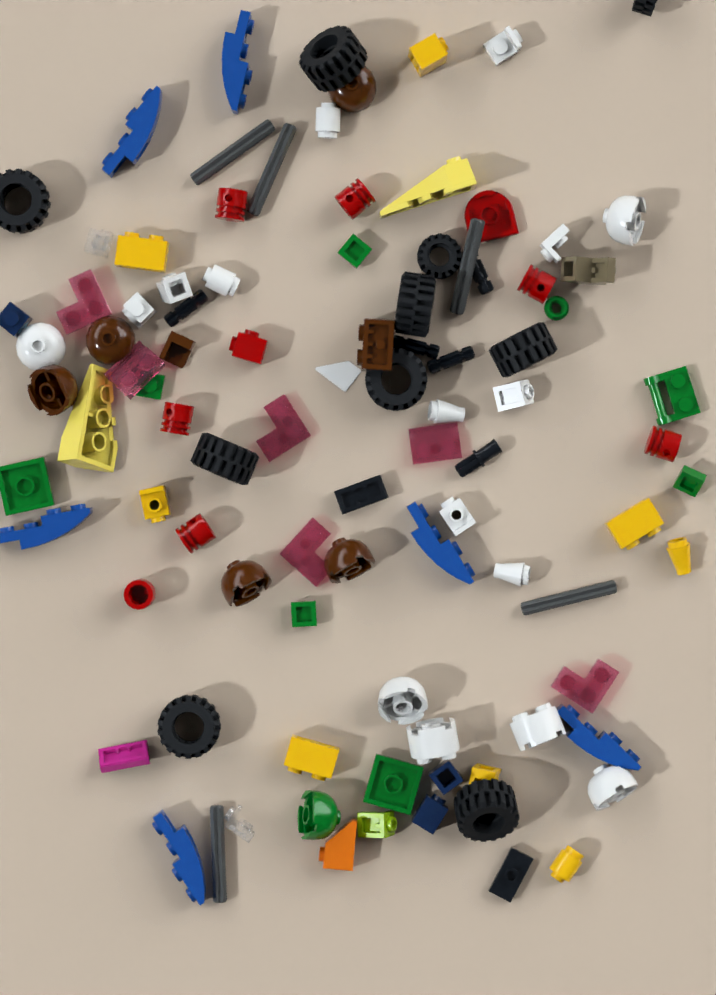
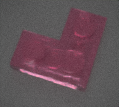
[56,269,112,335]
[256,394,311,462]
[280,517,331,587]
[551,659,619,714]

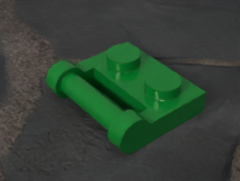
[643,366,701,426]

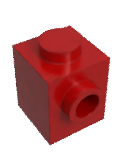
[229,329,268,365]

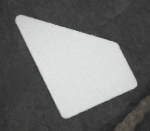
[316,361,361,392]

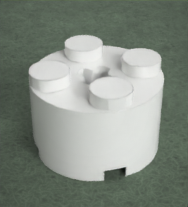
[510,702,567,752]
[406,717,460,764]

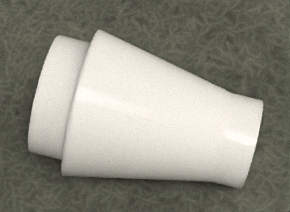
[428,399,465,423]
[494,562,531,587]

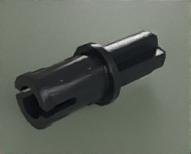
[455,439,502,477]

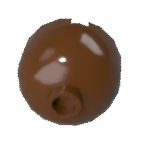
[328,66,376,113]
[86,316,135,365]
[28,365,78,416]
[324,538,375,584]
[221,560,272,607]

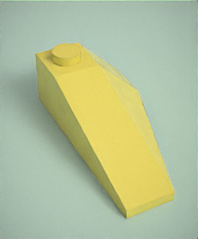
[379,156,477,219]
[57,364,118,473]

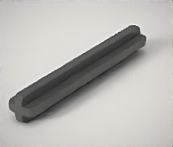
[190,119,275,185]
[247,123,296,216]
[450,218,485,315]
[521,580,617,615]
[210,805,227,903]

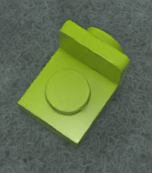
[357,810,397,838]

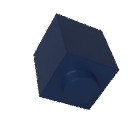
[0,302,33,338]
[428,759,464,795]
[412,793,449,834]

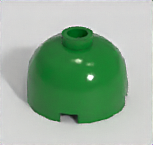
[297,790,341,840]

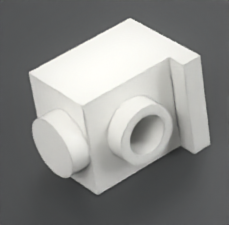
[156,272,193,304]
[122,292,156,328]
[439,496,476,536]

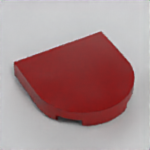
[464,190,519,243]

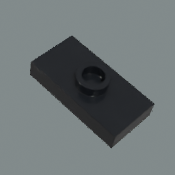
[334,475,389,515]
[489,847,533,903]

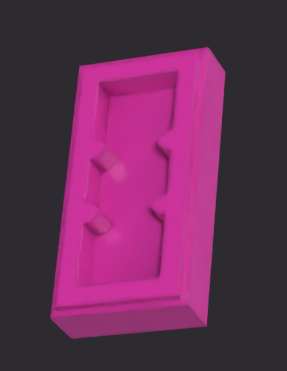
[98,740,150,773]

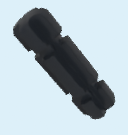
[462,252,494,295]
[164,289,208,327]
[393,335,440,359]
[427,346,475,374]

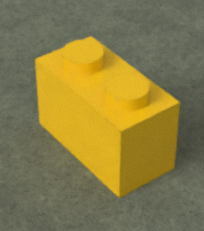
[408,33,449,78]
[114,232,169,273]
[604,498,664,550]
[284,734,340,781]

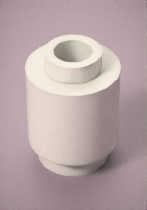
[315,103,341,139]
[202,264,241,297]

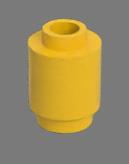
[549,845,584,883]

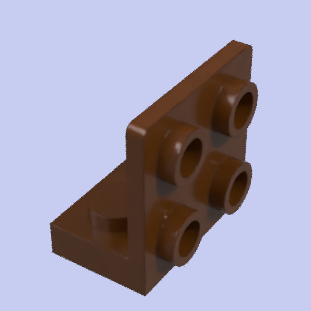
[357,319,394,371]

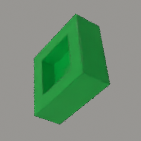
[337,234,372,269]
[136,371,165,400]
[673,465,707,497]
[291,601,317,627]

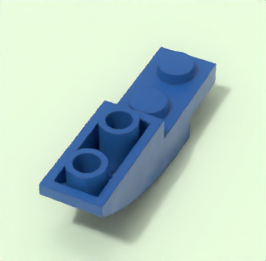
[222,10,255,115]
[102,86,162,178]
[406,502,475,584]
[0,504,93,550]
[557,703,641,771]
[152,809,206,905]

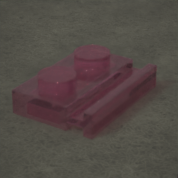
[104,340,165,400]
[408,422,462,465]

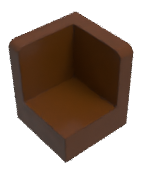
[159,331,196,368]

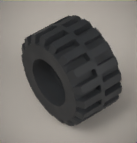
[299,25,368,92]
[0,168,51,234]
[394,271,436,337]
[489,322,557,377]
[365,348,427,411]
[191,433,259,485]
[157,695,221,759]
[454,779,519,842]

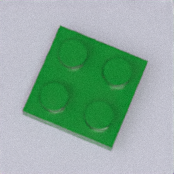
[0,457,55,516]
[363,753,424,815]

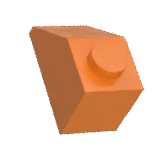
[319,818,357,871]

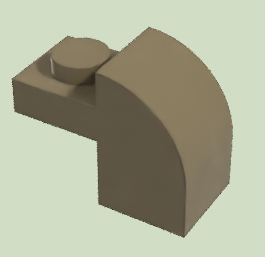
[560,256,616,285]

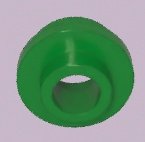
[544,296,569,321]

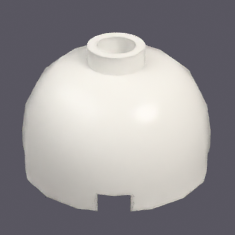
[603,196,646,246]
[16,322,66,371]
[378,676,428,725]
[588,764,638,811]

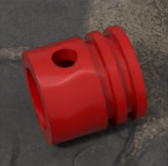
[335,178,376,220]
[215,188,248,222]
[517,264,557,304]
[160,402,194,436]
[644,426,682,462]
[175,513,216,554]
[124,579,156,610]

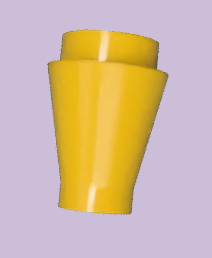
[666,537,692,575]

